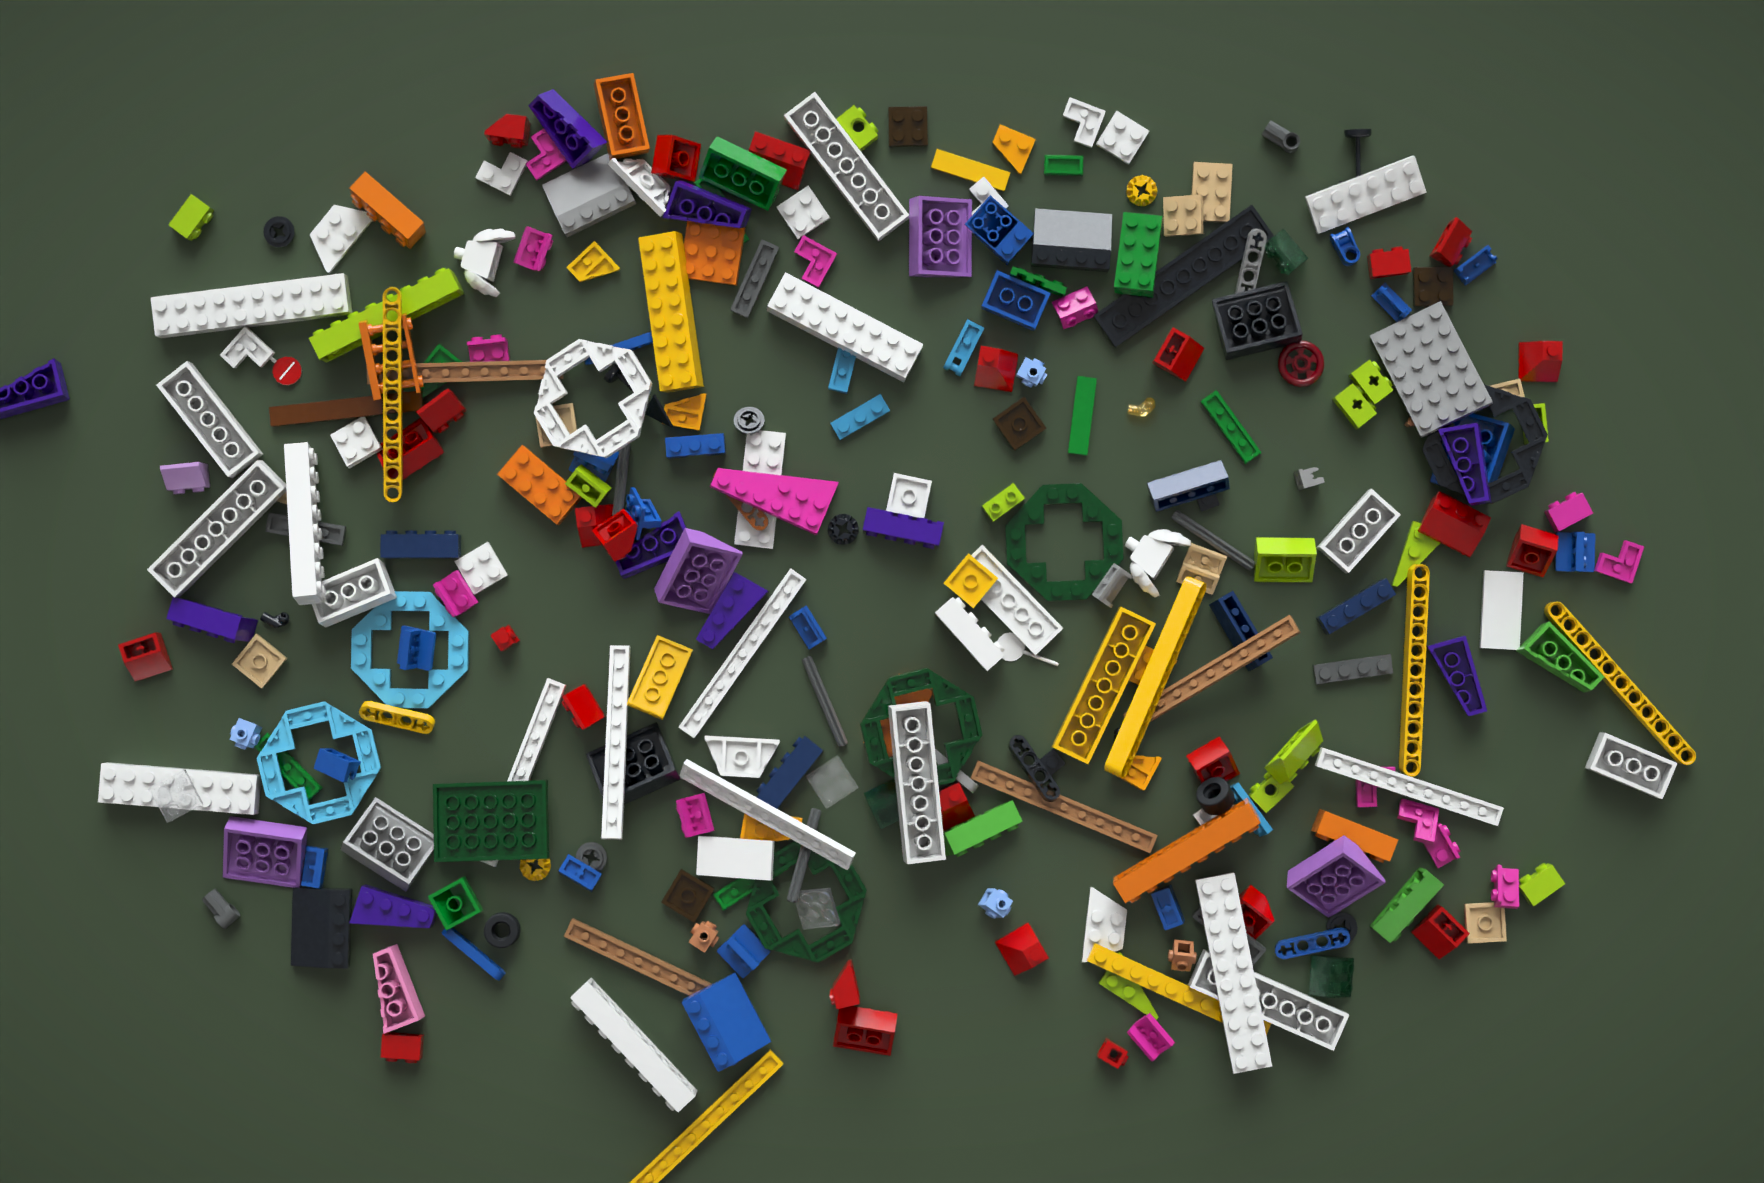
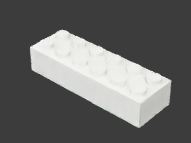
[156,361,264,478]

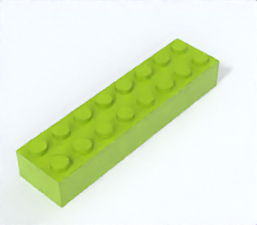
[309,268,465,363]

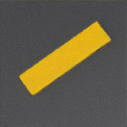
[931,149,1011,192]

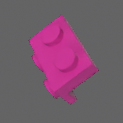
[513,226,553,271]
[1052,286,1098,329]
[676,793,714,838]
[1127,1013,1175,1061]

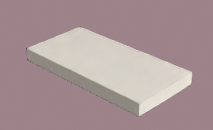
[1479,570,1524,650]
[696,836,775,881]

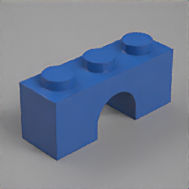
[665,433,726,459]

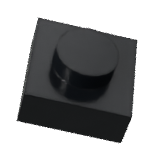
[1196,494,1220,512]
[1040,748,1066,775]

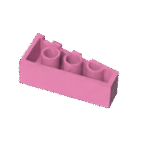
[373,944,425,1034]

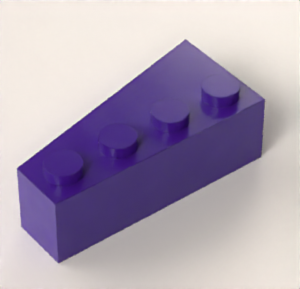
[863,507,944,549]
[350,884,437,928]

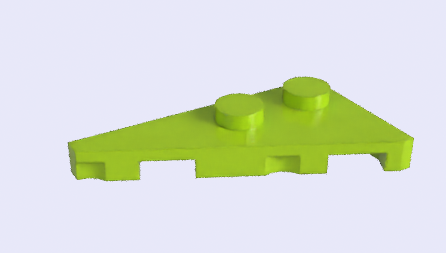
[1391,521,1440,587]
[1098,952,1158,1020]

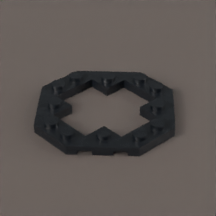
[1422,383,1548,504]

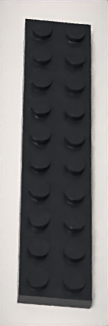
[1093,205,1274,348]

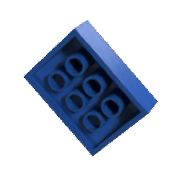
[1430,413,1515,485]
[682,972,771,1072]

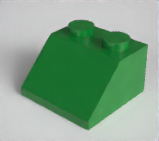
[428,876,483,931]

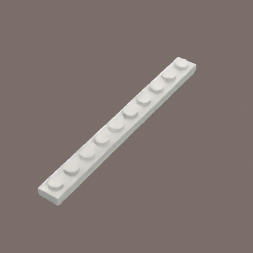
[679,568,807,738]
[601,646,631,840]
[481,678,567,867]
[1315,747,1504,826]
[680,759,856,870]

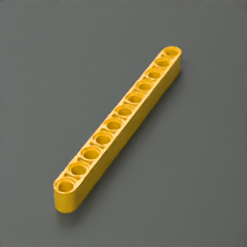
[383,287,403,502]
[1399,564,1430,777]
[1104,577,1207,778]
[1544,602,1696,765]

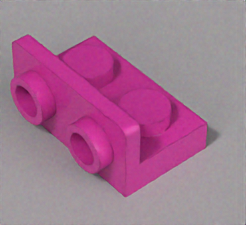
[467,335,510,362]
[433,570,479,617]
[1423,823,1461,868]
[1491,865,1519,909]

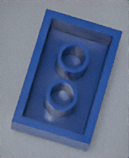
[981,270,1050,331]

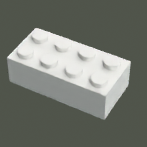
[1316,489,1401,573]
[312,558,397,628]
[935,597,1005,671]
[1585,732,1677,799]

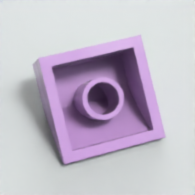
[160,462,210,494]

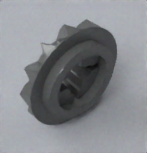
[576,842,607,872]

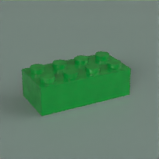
[698,136,787,211]
[1114,212,1163,297]

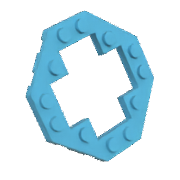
[351,591,469,708]
[257,701,381,824]

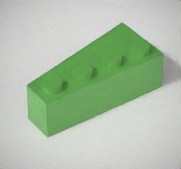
[943,800,1023,857]
[1370,867,1444,943]

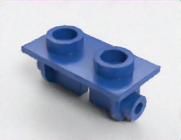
[1371,283,1412,322]

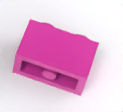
[1544,492,1593,532]

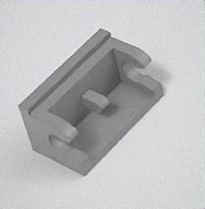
[1293,467,1325,490]
[1092,563,1133,608]

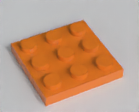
[684,221,746,286]

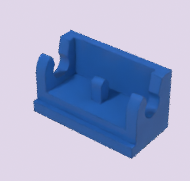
[1453,245,1498,286]
[789,605,827,650]
[314,748,361,783]
[301,846,328,888]
[558,854,602,892]
[1151,884,1185,930]

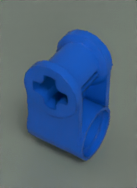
[1330,227,1360,266]

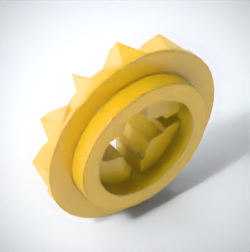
[1126,175,1158,206]
[520,859,551,881]

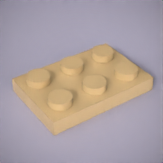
[1191,162,1233,223]

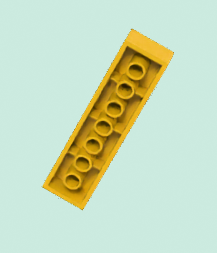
[638,231,704,393]
[1052,607,1156,764]

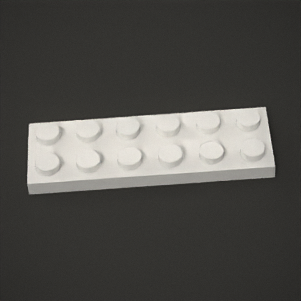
[1305,156,1427,234]
[734,430,786,549]
[971,545,1063,655]

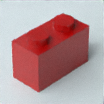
[1367,246,1412,279]
[380,1032,424,1063]

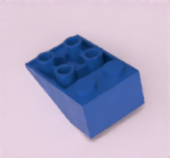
[964,195,1034,266]

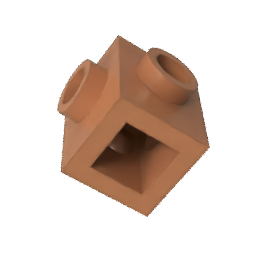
[689,920,719,953]
[1168,940,1197,971]

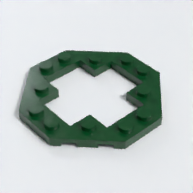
[1005,483,1124,601]
[860,668,983,786]
[746,841,867,963]

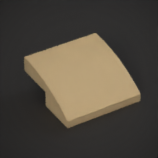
[1176,543,1227,595]

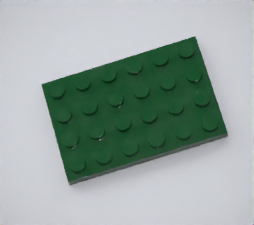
[433,780,549,862]

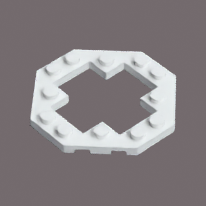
[534,339,652,458]

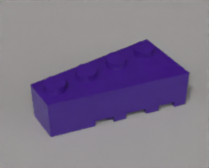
[528,89,607,169]
[663,180,752,228]
[0,358,70,419]
[1438,423,1492,506]
[616,511,687,579]
[696,572,769,649]
[166,597,258,643]
[1427,636,1487,716]

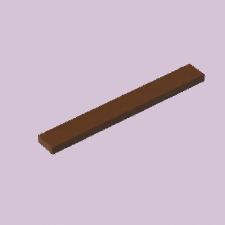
[269,391,423,427]

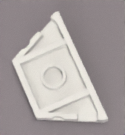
[608,158,671,217]
[310,205,372,274]
[705,736,780,778]
[1082,887,1127,962]

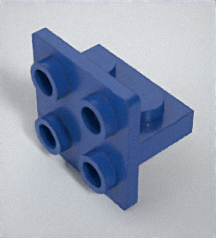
[569,451,619,482]
[626,487,662,540]
[1555,532,1595,572]
[397,625,436,671]
[717,924,770,978]

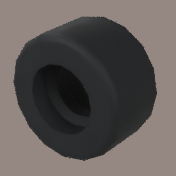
[1196,777,1235,815]
[484,912,520,948]

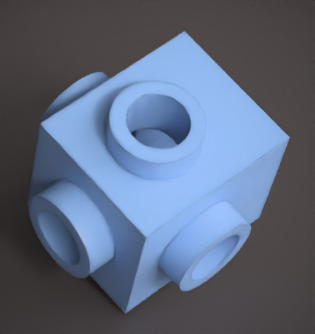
[1016,357,1047,388]
[230,718,262,750]
[978,888,1013,919]

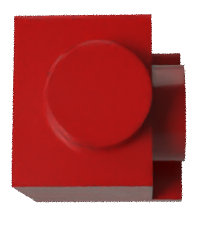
[490,625,520,652]
[1097,1038,1129,1069]

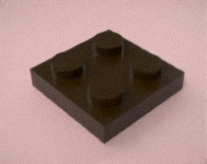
[888,106,928,147]
[1413,267,1453,307]
[992,397,1046,451]
[661,869,715,922]

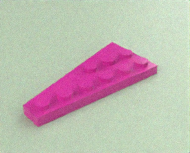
[710,468,839,535]

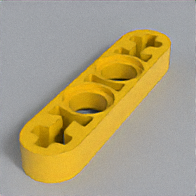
[359,701,435,734]

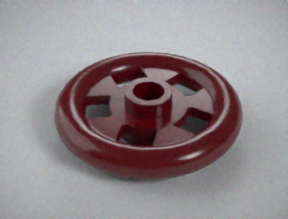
[1278,341,1324,387]

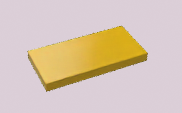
[627,635,693,720]

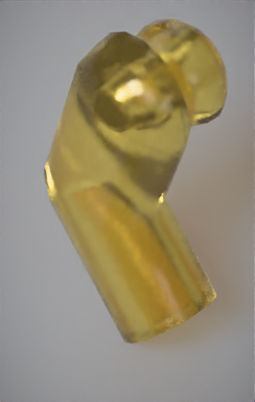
[1127,397,1155,416]

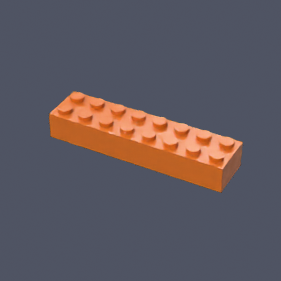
[1113,798,1261,903]

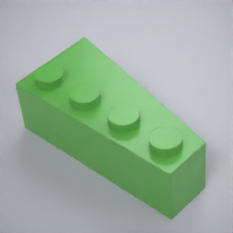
[1516,622,1604,693]

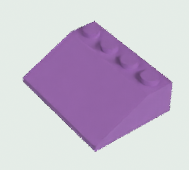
[909,196,972,277]
[654,528,743,614]
[223,816,307,888]
[1287,835,1385,918]

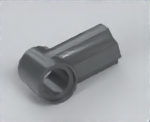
[1261,120,1300,153]
[202,888,241,929]

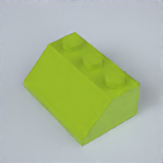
[1254,537,1317,582]
[1264,720,1323,784]

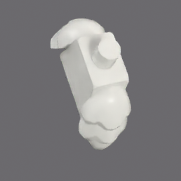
[454,229,515,297]
[1125,529,1191,597]

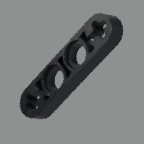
[1008,735,1060,802]

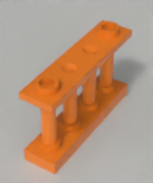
[358,313,424,400]

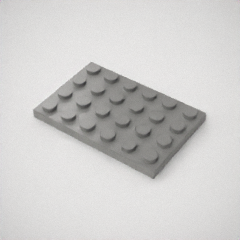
[1370,301,1493,438]

